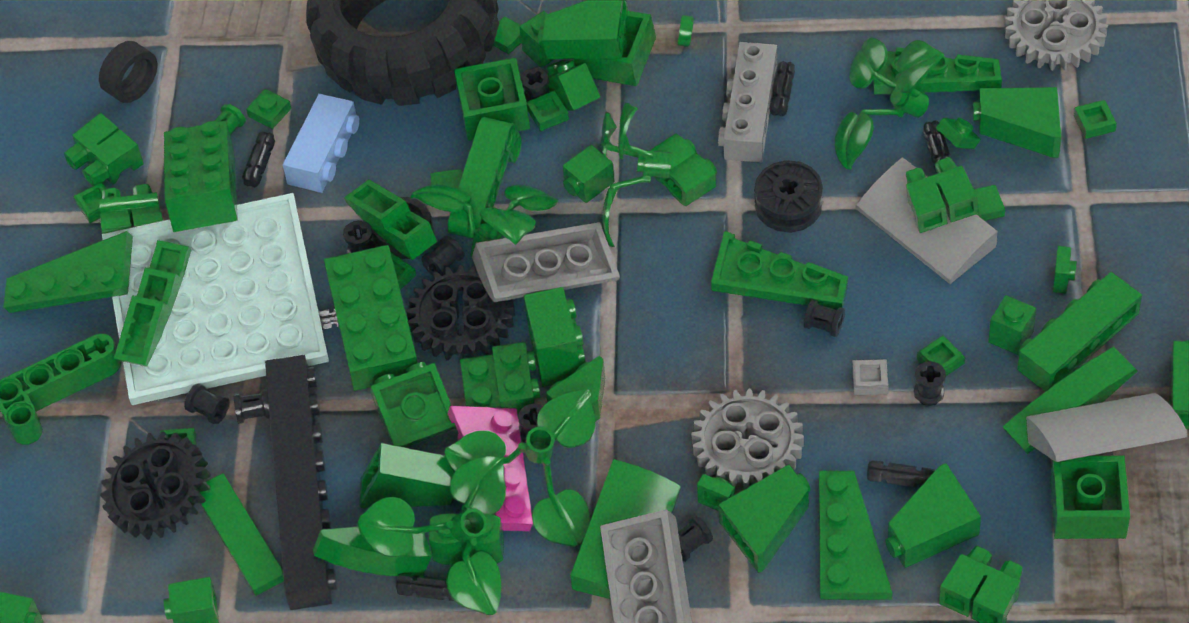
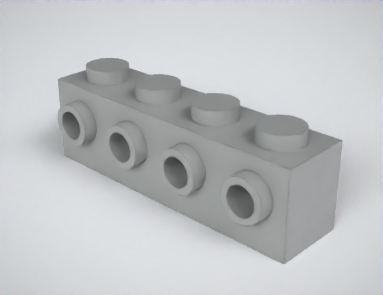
[718,42,777,163]

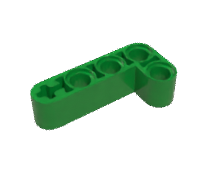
[448,117,522,239]
[0,334,121,445]

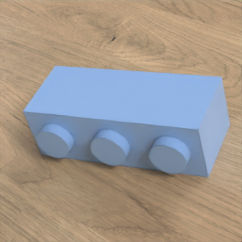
[283,94,359,193]

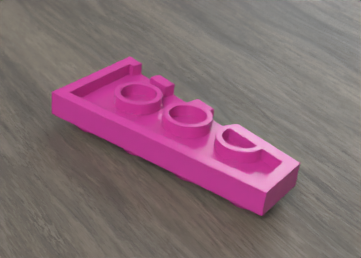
[447,406,533,531]

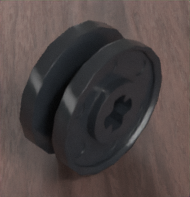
[754,160,823,233]

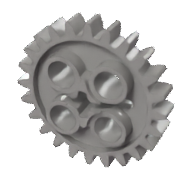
[1004,0,1108,71]
[691,388,804,489]

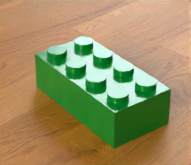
[164,120,238,232]
[324,245,417,391]

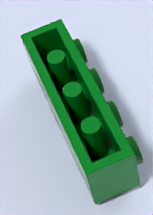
[1017,272,1142,392]

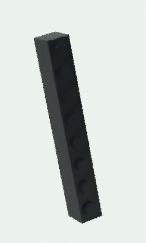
[265,355,337,610]

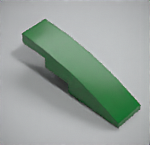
[114,240,192,367]
[1003,346,1138,454]

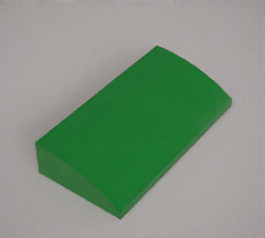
[570,459,681,599]

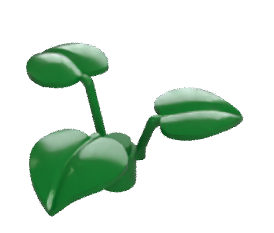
[835,38,944,170]
[600,103,671,247]
[410,185,558,258]
[444,390,595,547]
[357,456,506,615]

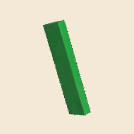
[200,473,284,596]

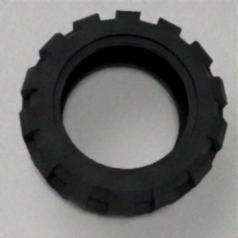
[306,0,499,106]

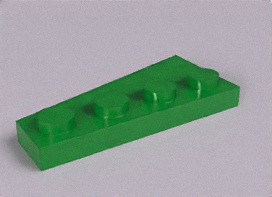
[873,47,1002,95]
[3,231,133,313]
[711,231,848,310]
[819,471,892,600]

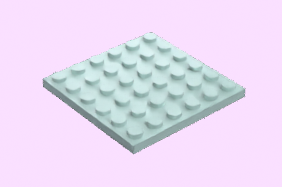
[102,193,329,405]

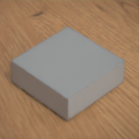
[852,359,889,395]

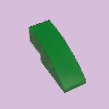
[344,179,437,260]
[313,527,432,577]

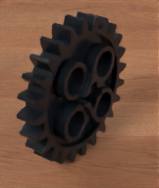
[406,265,515,361]
[100,431,211,540]

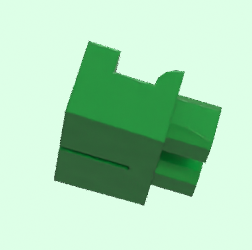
[64,113,144,186]
[906,157,979,233]
[99,184,163,239]
[939,546,1023,623]

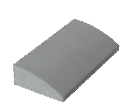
[856,157,998,284]
[472,222,620,302]
[1026,393,1187,462]
[600,509,692,623]

